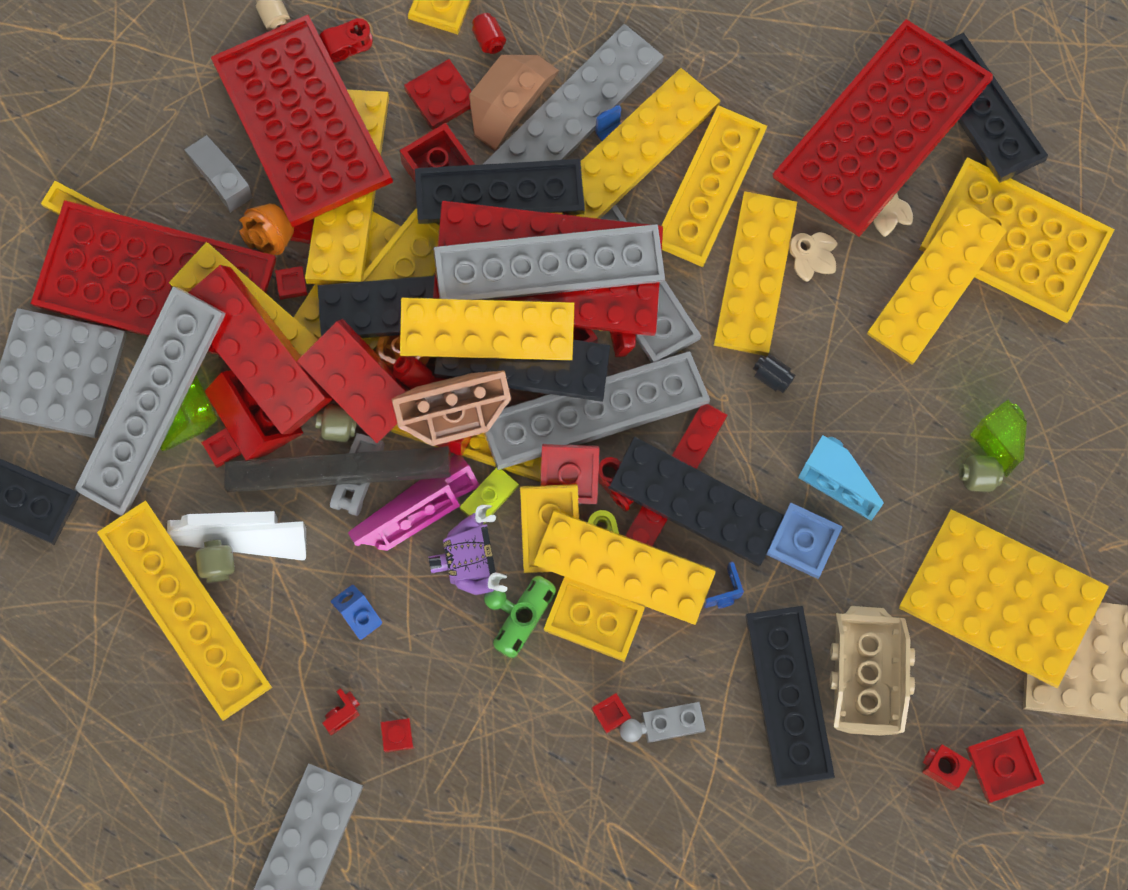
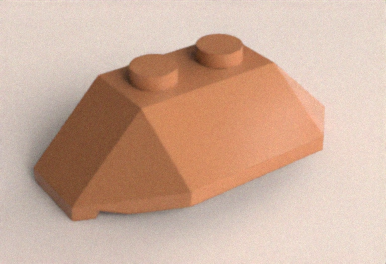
[469,55,559,151]
[391,371,511,446]

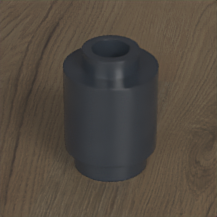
[753,354,796,393]

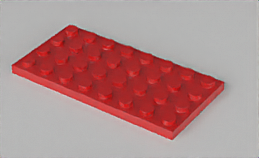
[211,15,393,228]
[773,19,993,237]
[30,200,277,356]
[433,201,663,336]

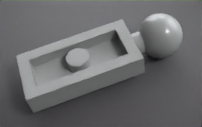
[619,702,706,743]

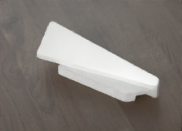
[167,511,306,560]

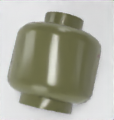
[315,404,356,443]
[959,455,1004,493]
[195,540,235,583]

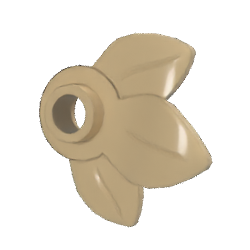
[873,193,913,237]
[789,232,837,282]

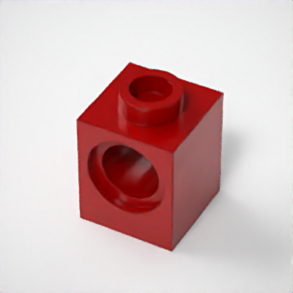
[922,744,973,791]

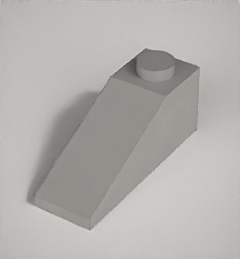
[185,135,253,213]

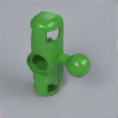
[484,576,556,658]

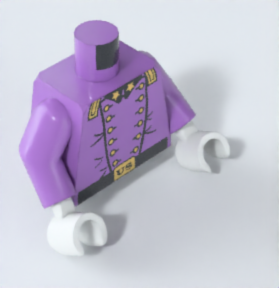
[428,505,507,595]

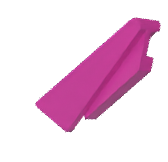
[348,454,480,551]

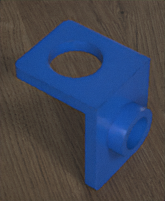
[595,105,622,142]
[703,562,744,609]
[331,585,382,640]

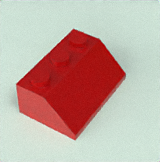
[204,370,303,461]

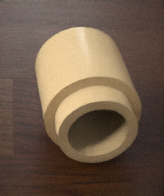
[256,0,290,31]

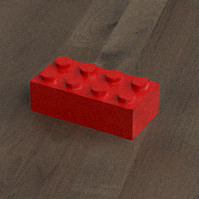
[297,319,410,443]

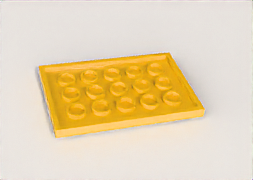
[919,157,1115,323]
[899,509,1109,688]

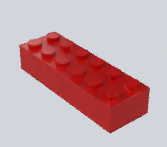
[188,265,333,434]

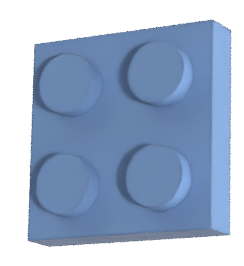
[766,503,842,579]

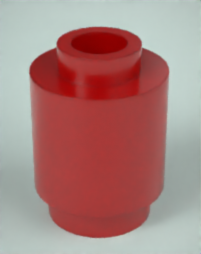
[472,13,506,54]
[393,356,435,390]

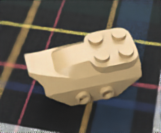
[830,606,915,736]

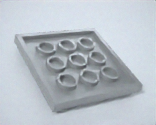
[0,308,127,438]

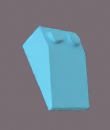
[798,435,884,521]

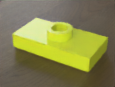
[460,467,519,525]

